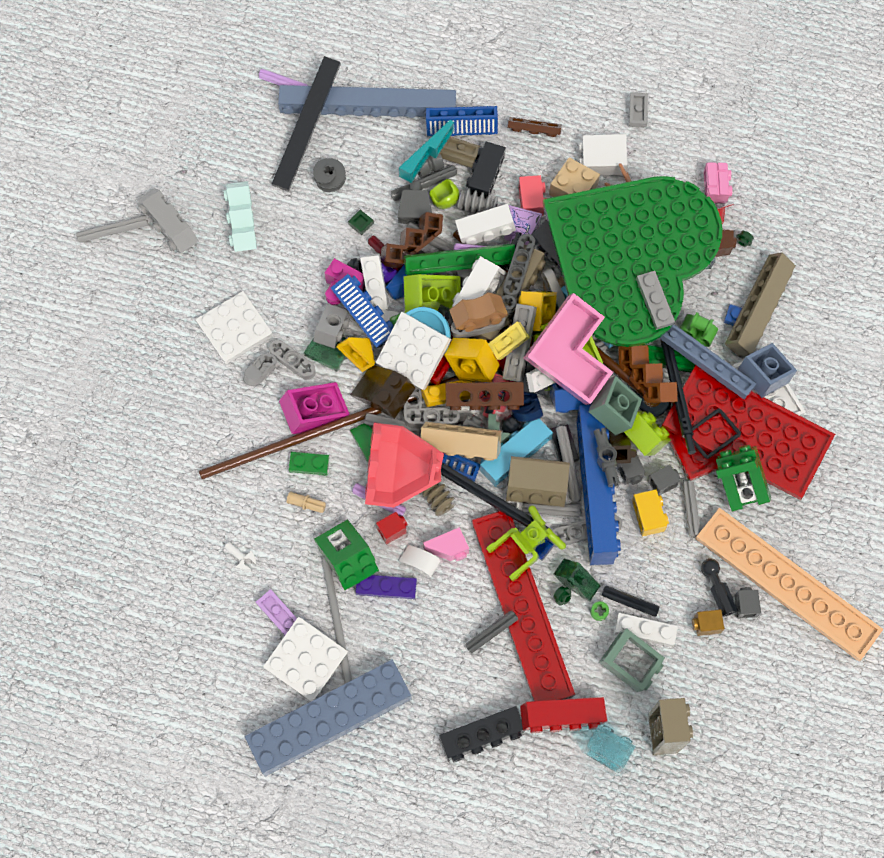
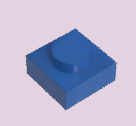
[724,304,742,326]

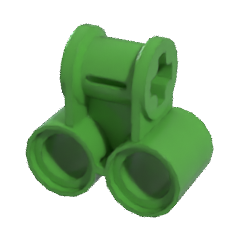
[680,312,718,347]

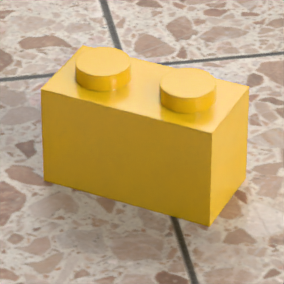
[632,489,669,537]

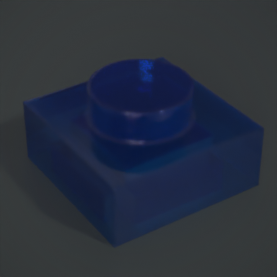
[535,538,554,561]

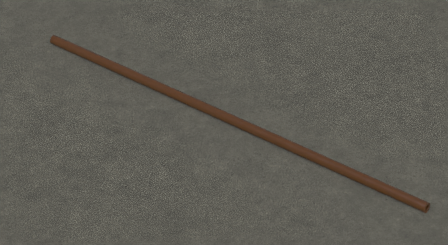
[199,369,498,480]

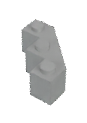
[137,188,199,253]

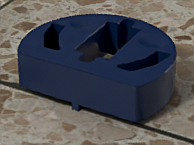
[511,392,544,422]

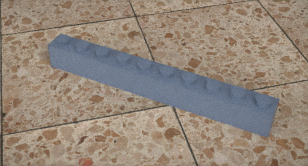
[278,85,456,118]

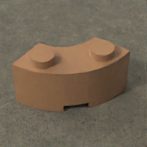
[449,292,508,332]

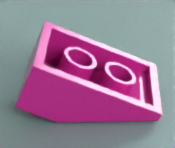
[279,382,350,434]

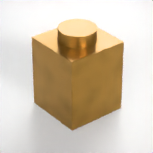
[692,610,725,636]

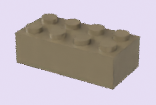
[648,698,693,755]

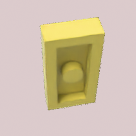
[488,321,530,360]

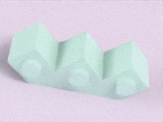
[224,181,257,252]

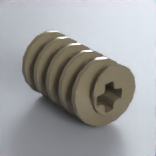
[422,479,455,516]

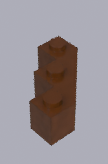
[381,212,443,268]

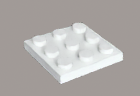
[195,291,273,365]
[376,312,451,390]
[263,617,348,701]

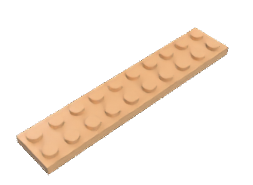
[695,508,883,661]

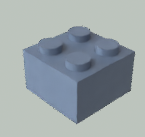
[738,343,797,398]

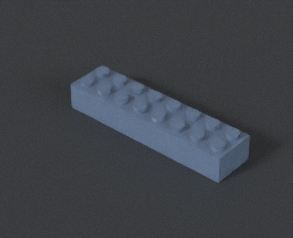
[244,659,412,777]

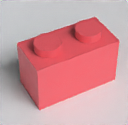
[518,175,547,216]

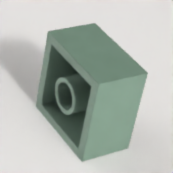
[588,376,642,435]

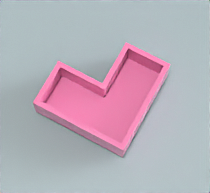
[523,293,613,405]

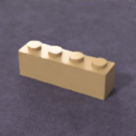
[421,422,502,461]

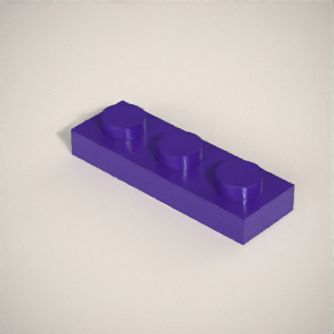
[356,575,417,600]

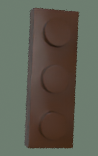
[507,117,562,137]

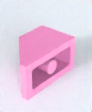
[423,527,469,561]

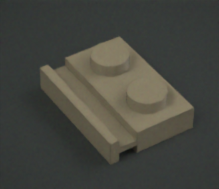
[440,136,481,168]

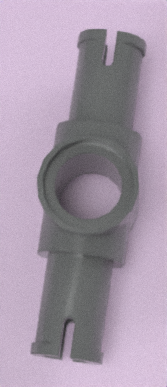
[594,428,621,487]

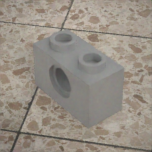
[313,303,350,349]

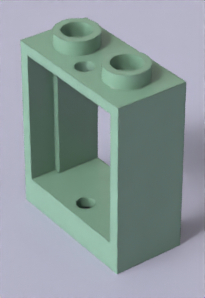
[598,628,665,692]

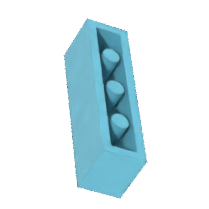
[480,418,553,487]

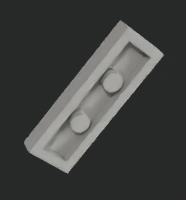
[636,271,675,330]

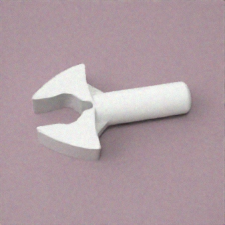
[224,542,257,572]

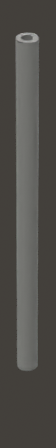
[322,559,352,684]

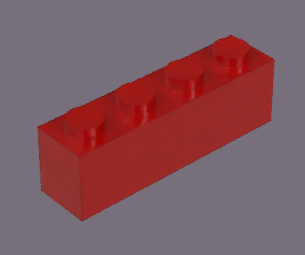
[520,697,607,734]

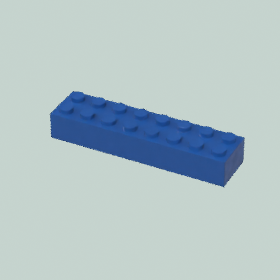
[576,405,621,565]

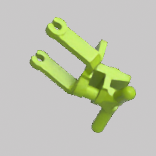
[486,505,566,581]

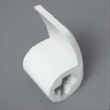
[399,545,441,578]

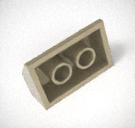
[506,456,570,507]

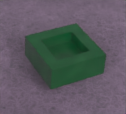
[348,209,374,236]

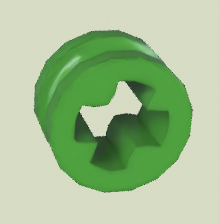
[590,601,609,621]

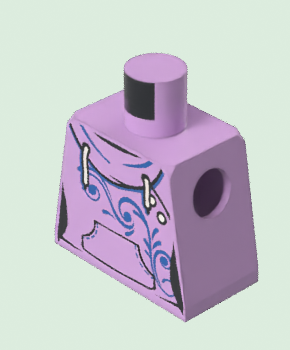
[504,205,542,245]

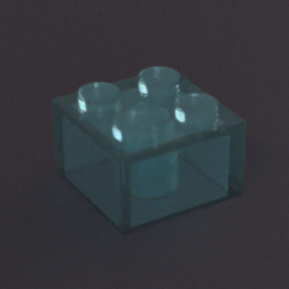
[583,725,636,774]

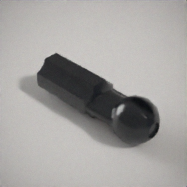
[701,558,738,617]

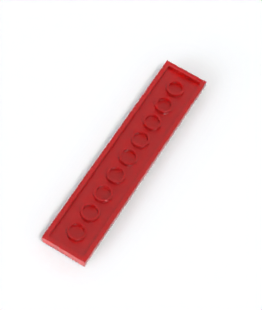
[472,511,575,701]

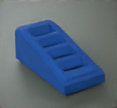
[442,452,480,482]

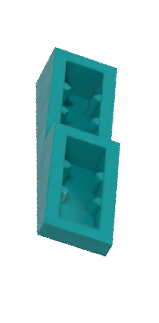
[399,120,454,183]

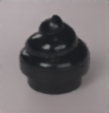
[347,258,363,273]
[502,414,521,434]

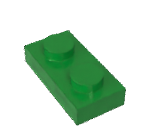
[289,452,330,476]

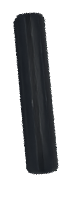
[602,586,660,617]

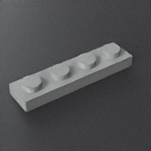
[502,304,537,382]

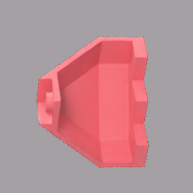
[365,423,444,508]

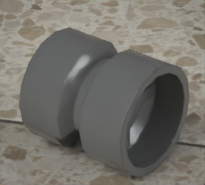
[418,153,444,178]

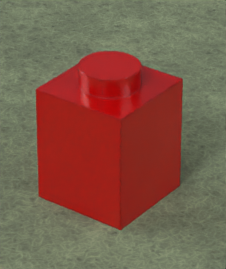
[376,512,408,545]

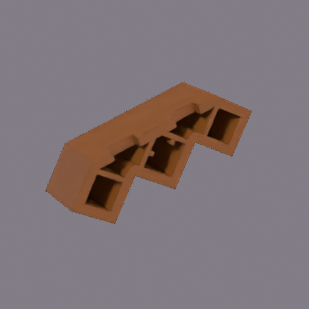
[618,345,677,403]

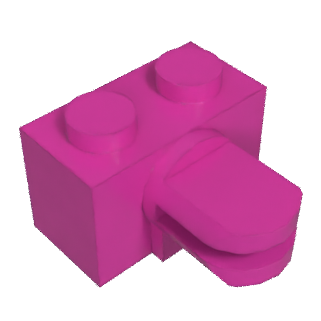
[325,258,365,305]

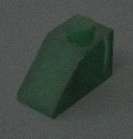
[553,558,601,601]

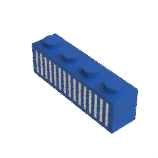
[426,106,498,136]
[331,274,394,348]

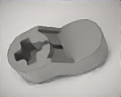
[243,353,277,386]

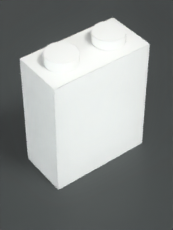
[579,134,627,175]

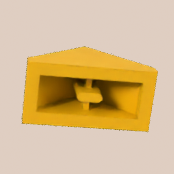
[336,337,375,372]

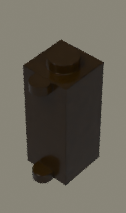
[605,427,637,464]

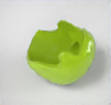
[429,179,460,209]

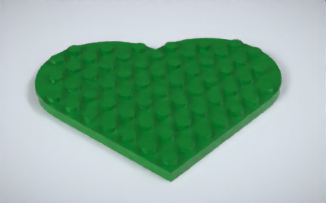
[543,176,723,347]

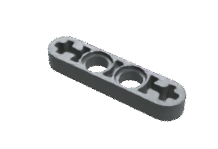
[503,234,535,299]

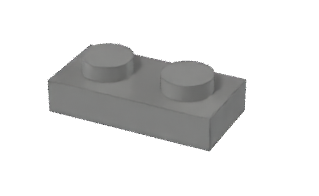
[629,92,648,127]

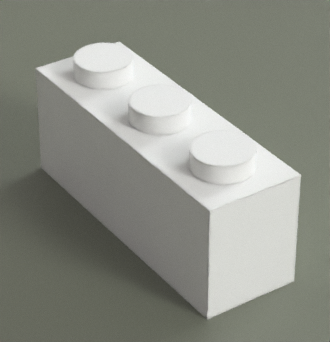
[455,204,516,245]

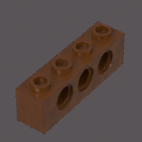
[446,382,524,410]

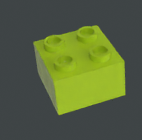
[624,411,671,456]

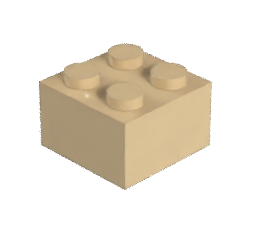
[549,157,600,197]

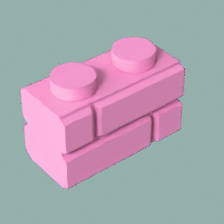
[704,163,732,203]

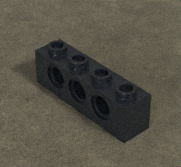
[439,706,525,763]

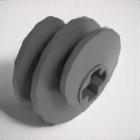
[313,158,346,193]

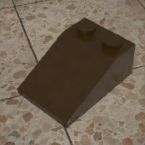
[350,365,415,419]

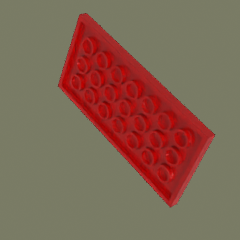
[662,365,836,500]

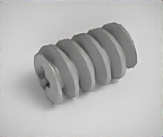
[458,188,498,214]

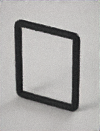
[692,409,741,459]

